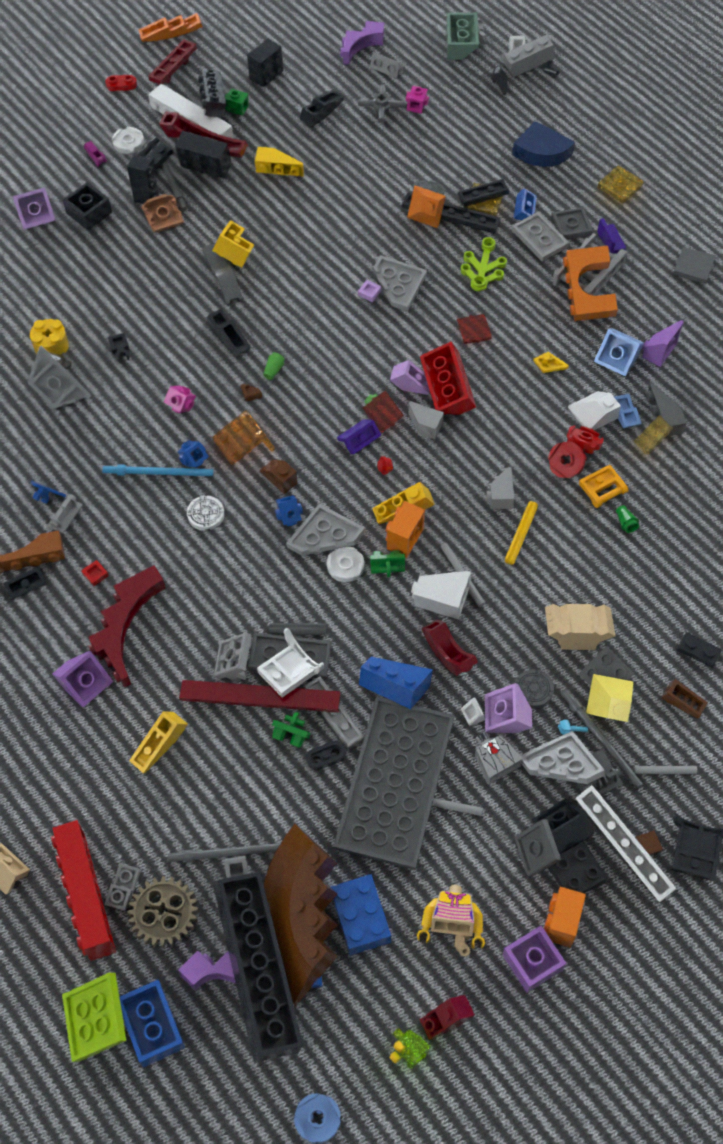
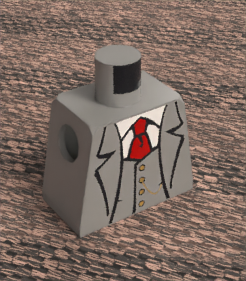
[475,732,523,785]

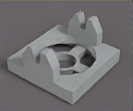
[214,632,252,682]

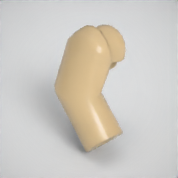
[454,935,471,956]

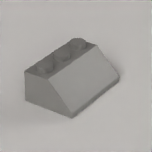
[500,35,555,77]

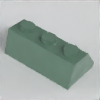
[446,13,479,60]

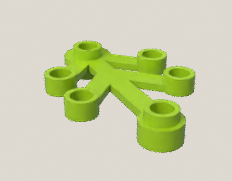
[460,237,507,291]

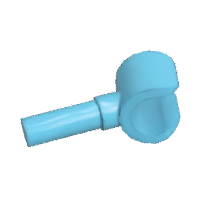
[558,720,588,735]

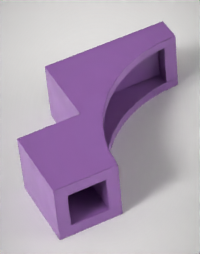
[340,21,384,64]

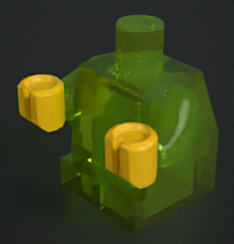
[390,1028,430,1070]

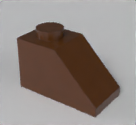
[259,460,298,494]

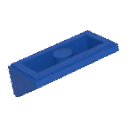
[514,188,537,220]

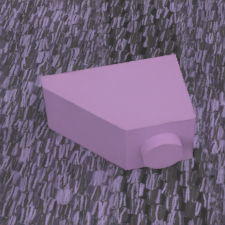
[390,360,430,395]

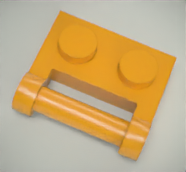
[579,464,628,508]

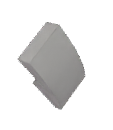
[104,863,141,911]

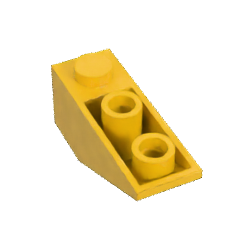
[255,147,304,177]
[372,482,435,524]

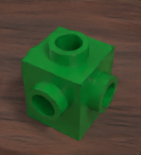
[225,89,249,116]

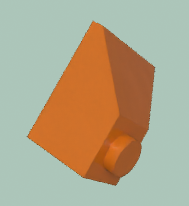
[407,185,446,228]

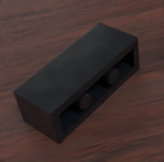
[127,155,159,205]

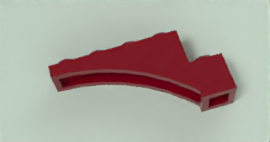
[159,111,248,158]

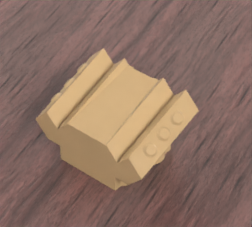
[545,604,616,650]

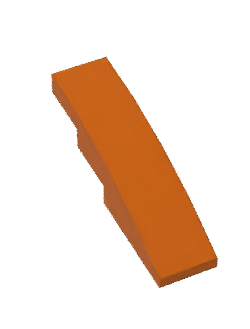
[139,13,203,42]

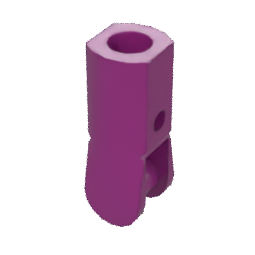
[84,141,107,167]

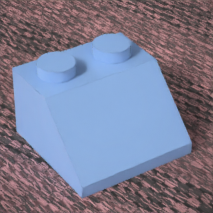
[594,328,644,376]

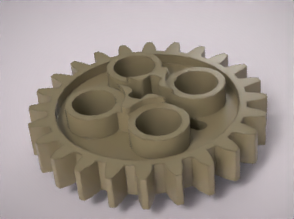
[127,876,199,948]

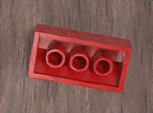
[420,341,477,415]

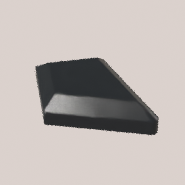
[491,66,508,95]

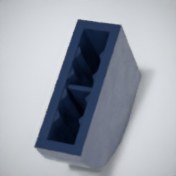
[512,121,575,167]

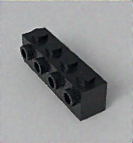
[198,69,226,118]

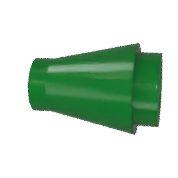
[616,505,639,533]

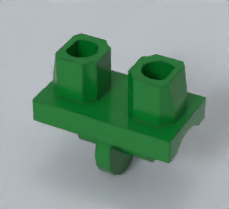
[370,550,405,578]
[272,712,311,748]

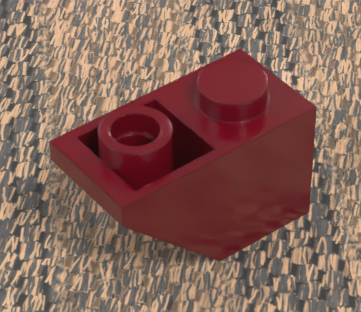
[419,995,475,1040]

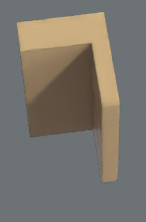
[0,843,30,894]

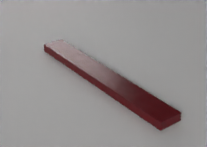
[179,680,341,713]

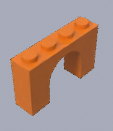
[563,245,618,321]

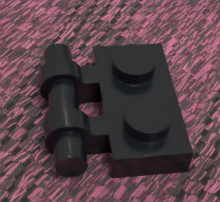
[136,137,174,171]

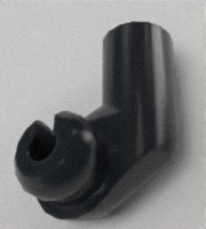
[542,60,560,77]

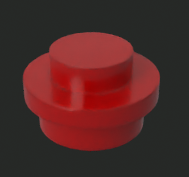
[377,456,393,475]

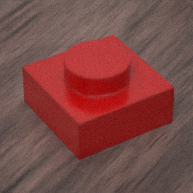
[81,560,109,587]

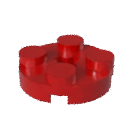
[566,426,604,454]
[548,441,586,478]

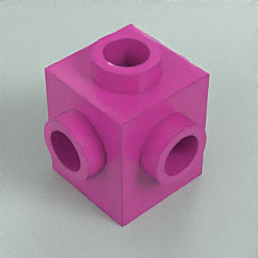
[406,86,429,114]
[164,385,196,413]

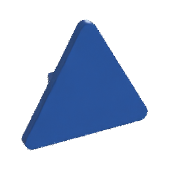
[30,480,66,504]

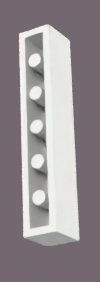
[148,84,233,138]
[575,785,677,902]

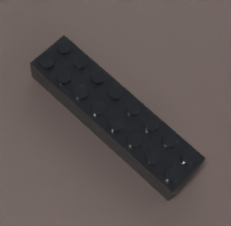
[214,872,303,1063]

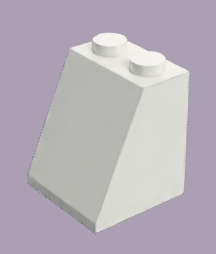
[411,571,471,619]

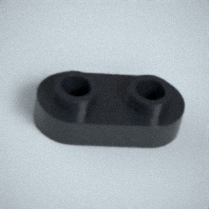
[306,741,346,770]

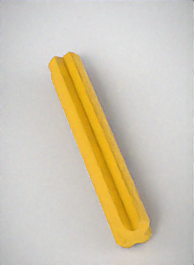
[505,501,538,565]

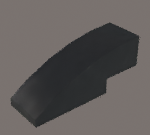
[300,90,345,127]
[206,308,251,357]

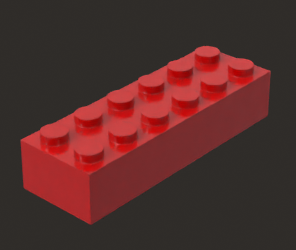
[51,820,116,961]

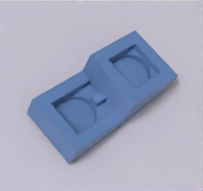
[614,394,641,428]

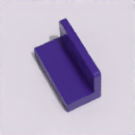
[597,218,626,254]
[337,419,381,455]

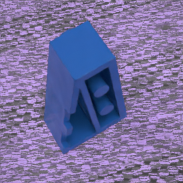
[359,656,433,709]

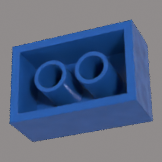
[331,874,391,956]
[119,980,185,1068]

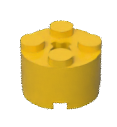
[30,319,69,359]

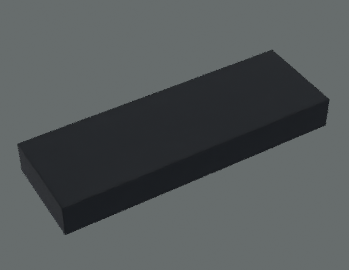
[457,179,509,207]

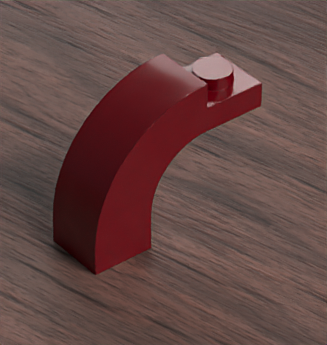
[421,619,478,676]

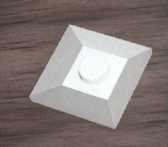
[568,391,621,430]

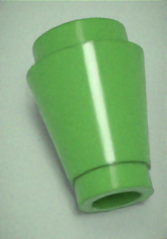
[263,352,285,380]

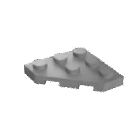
[374,255,427,311]
[286,504,366,556]
[520,731,605,784]

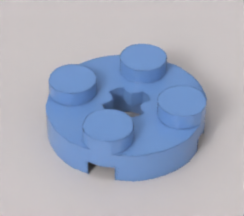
[294,1094,340,1144]

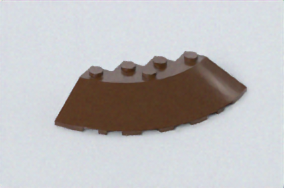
[263,824,338,1008]

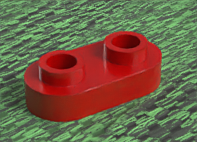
[105,75,137,91]

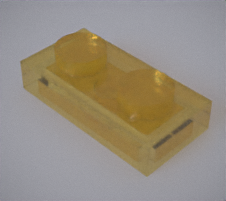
[633,415,673,455]

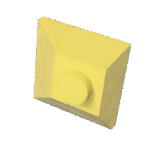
[586,674,633,722]

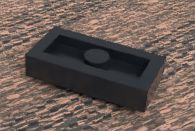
[677,632,722,668]

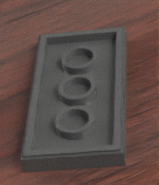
[248,633,332,679]

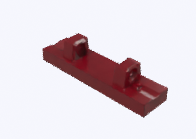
[148,39,197,85]

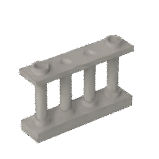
[553,233,627,296]

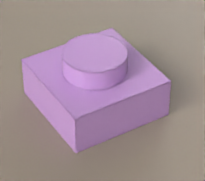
[358,280,381,302]

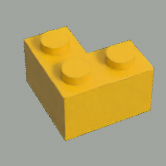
[212,220,254,268]

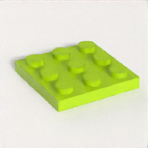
[62,973,126,1062]

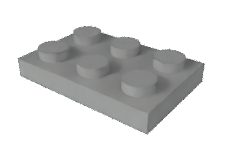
[512,211,569,261]

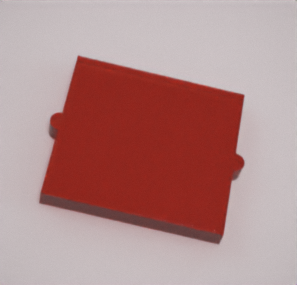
[457,314,492,344]
[362,391,404,433]

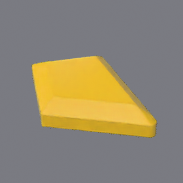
[533,352,569,373]

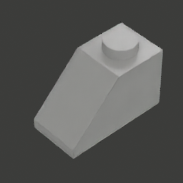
[408,401,444,439]
[486,467,514,509]

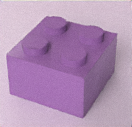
[502,926,566,993]

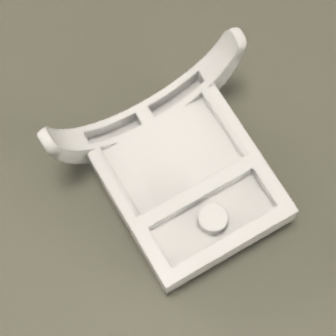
[257,628,324,697]

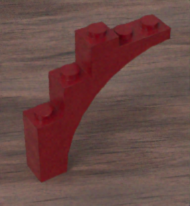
[88,565,166,688]

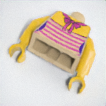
[417,885,485,949]

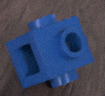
[177,440,209,468]
[275,495,303,526]

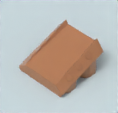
[142,194,184,232]

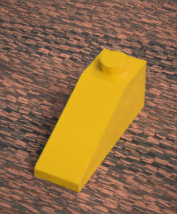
[129,711,188,773]

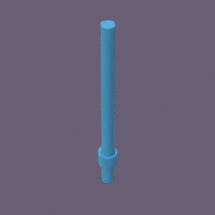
[102,464,213,476]

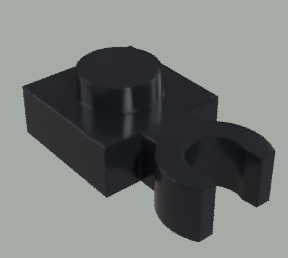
[108,333,130,363]

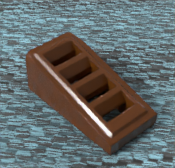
[661,679,708,719]

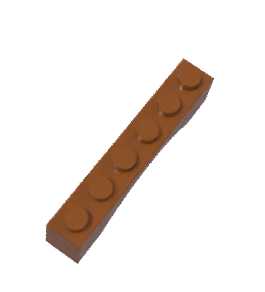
[0,530,65,573]

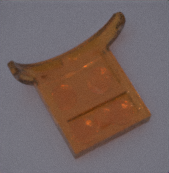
[211,410,275,465]

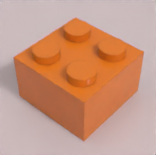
[385,501,425,558]
[544,887,586,948]

